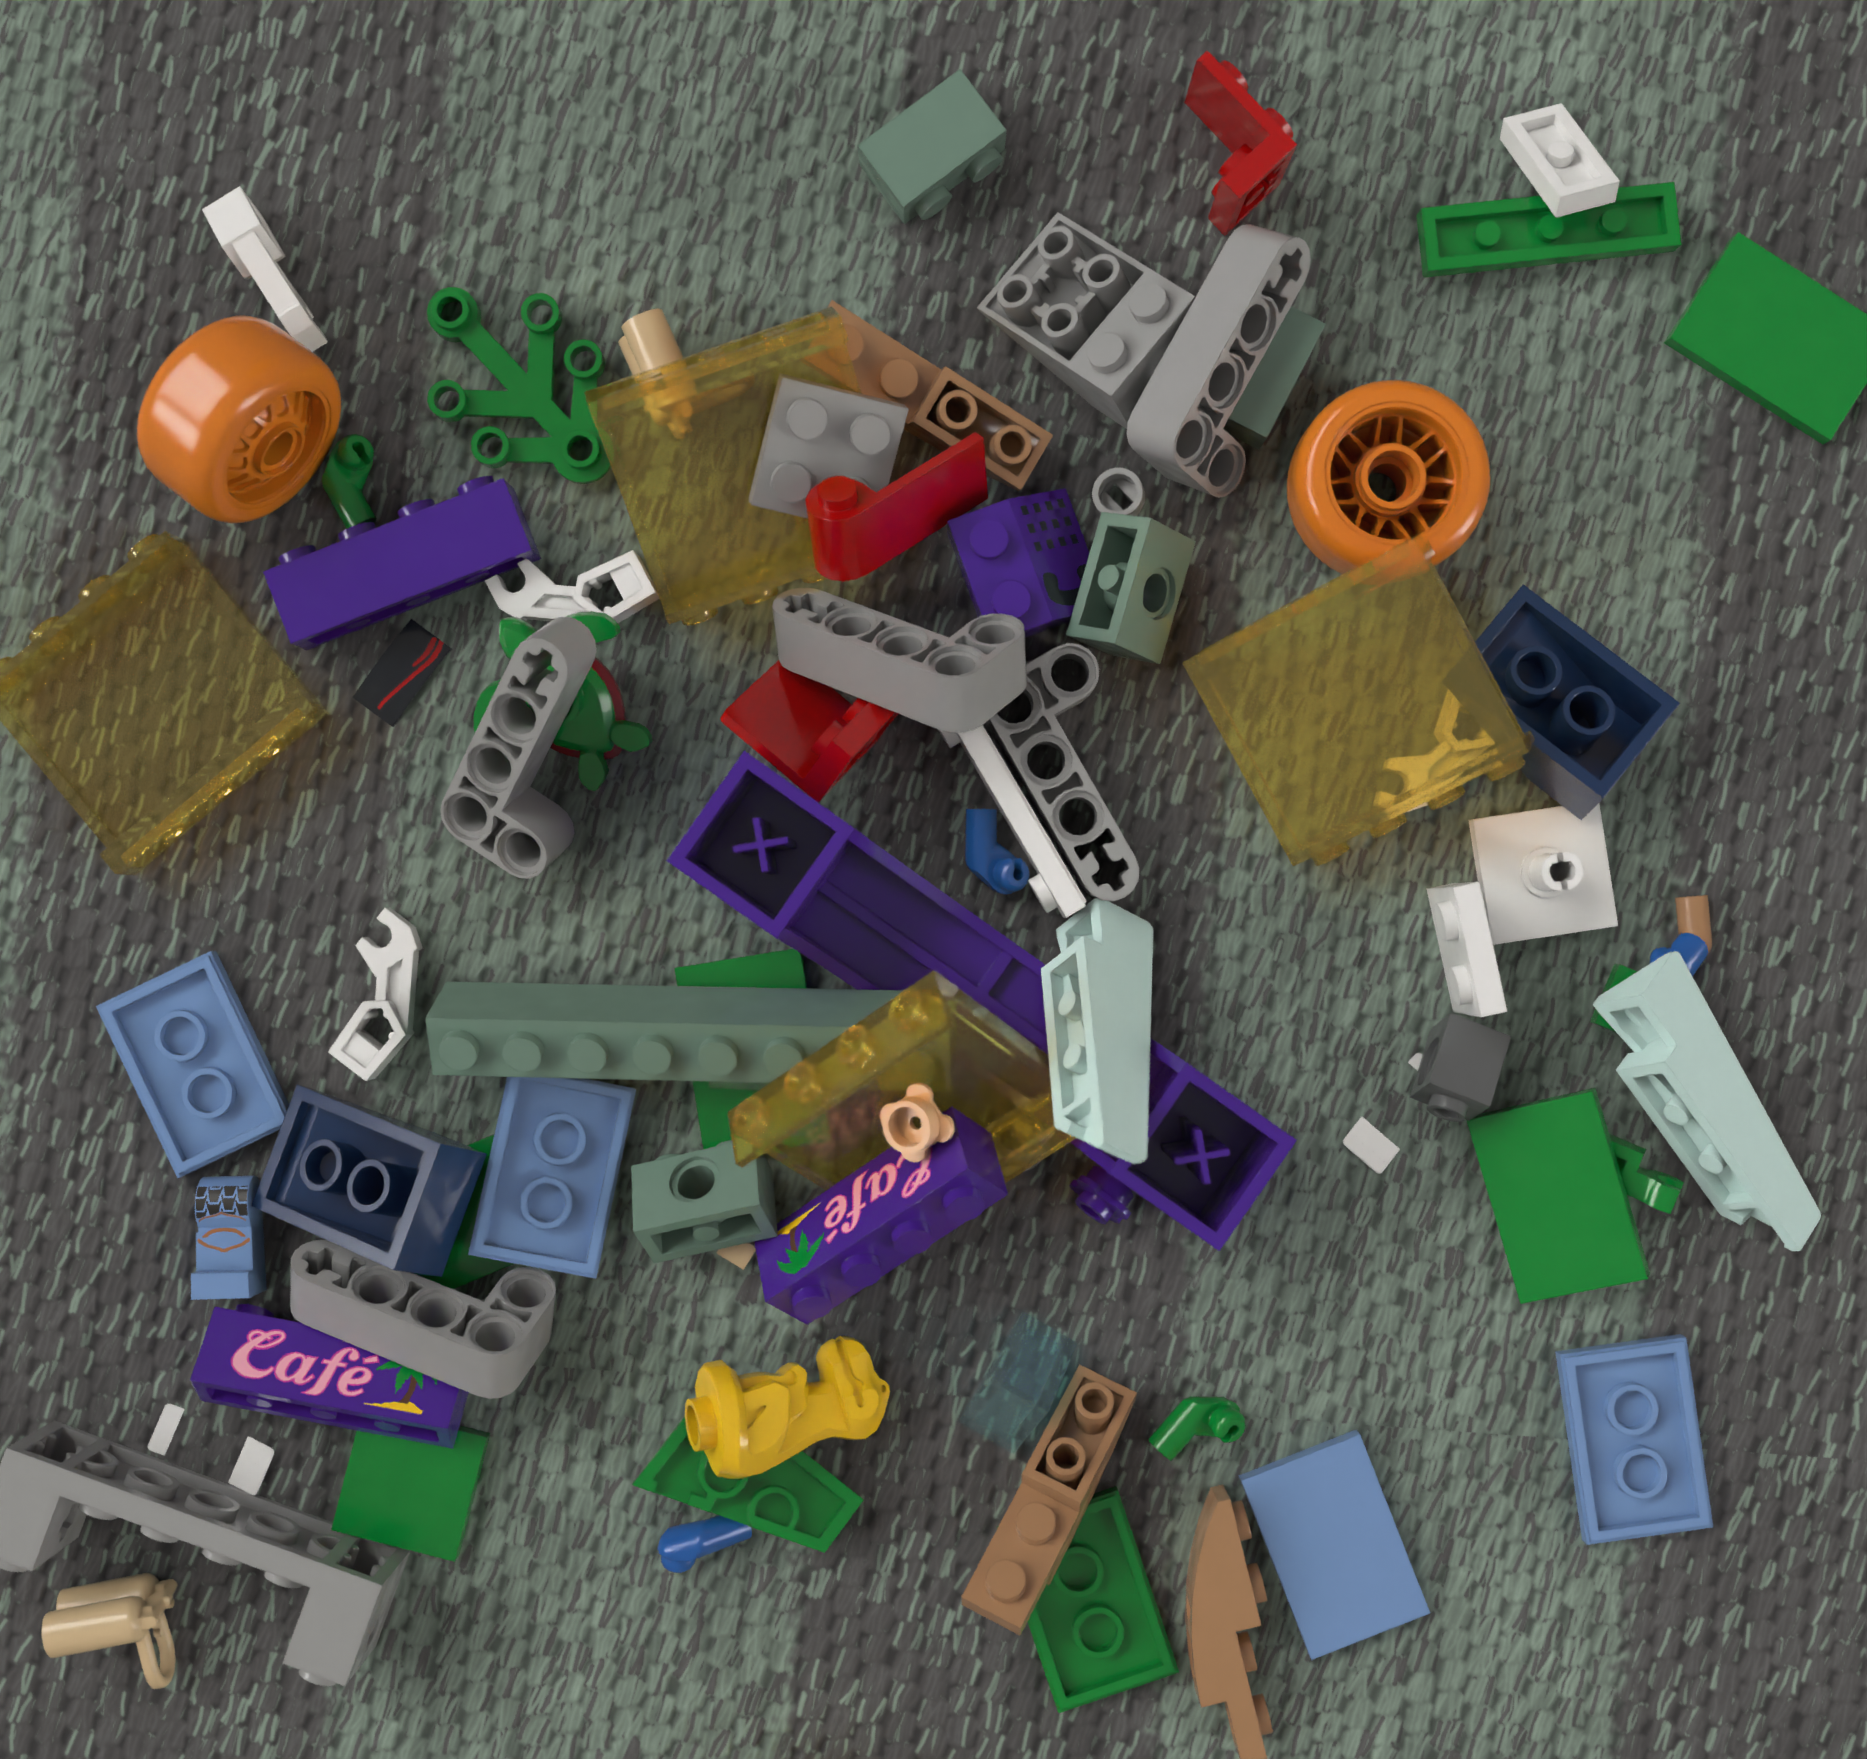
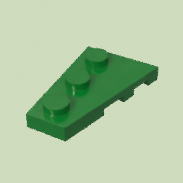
[632,1416,864,1553]

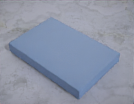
[96,951,289,1178]
[468,1077,636,1279]
[1555,1334,1713,1545]
[1239,1430,1430,1660]

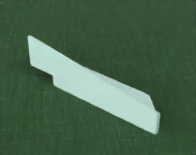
[1041,897,1153,1164]
[1593,951,1821,1251]

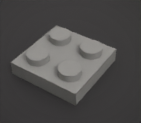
[748,373,909,518]

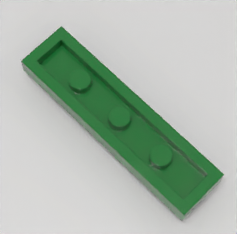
[1416,182,1681,278]

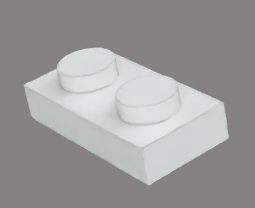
[1500,103,1620,218]

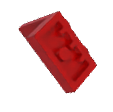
[1184,51,1297,236]
[720,660,898,803]

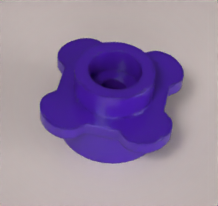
[1069,1166,1134,1224]

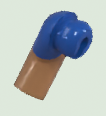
[1650,895,1712,977]

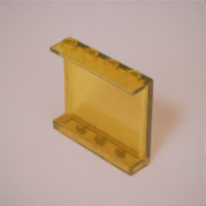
[584,307,890,626]
[0,531,329,875]
[1182,531,1535,866]
[728,970,1076,1190]

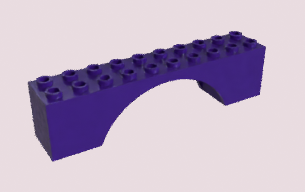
[666,751,1297,1251]

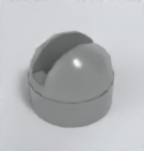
[1092,467,1145,516]

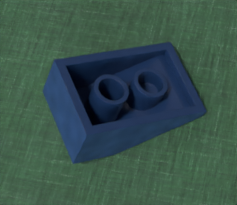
[1443,584,1680,820]
[252,1085,487,1277]

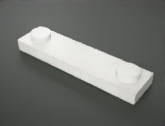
[938,725,1087,918]

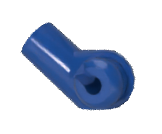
[965,809,1030,894]
[657,1515,752,1573]

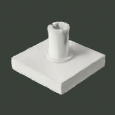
[1468,803,1618,945]

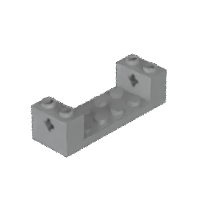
[0,1420,410,1686]

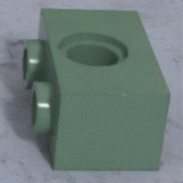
[1066,512,1196,664]
[631,1138,778,1263]

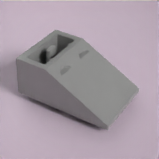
[977,212,1195,429]

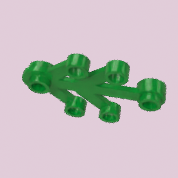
[427,287,615,484]

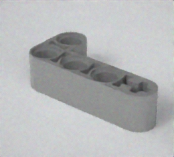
[1127,224,1311,498]
[772,588,1027,733]
[440,617,597,879]
[987,643,1139,901]
[290,1240,556,1399]

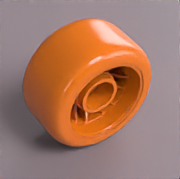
[137,315,341,523]
[1287,380,1491,583]

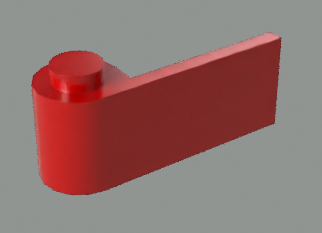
[805,432,988,581]

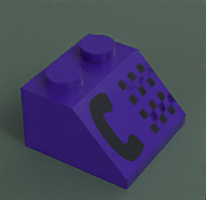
[947,488,1090,638]

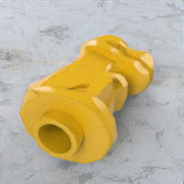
[685,1336,890,1479]

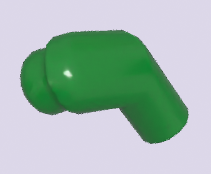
[322,434,377,529]
[1148,1396,1246,1461]

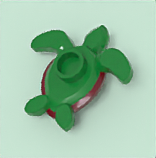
[474,611,653,791]

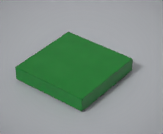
[331,1425,490,1562]

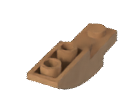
[797,300,1053,491]
[961,1364,1137,1636]
[1185,1485,1273,1759]

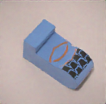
[191,1176,267,1300]

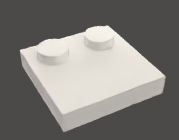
[1427,882,1507,1017]

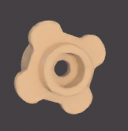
[880,1083,955,1162]

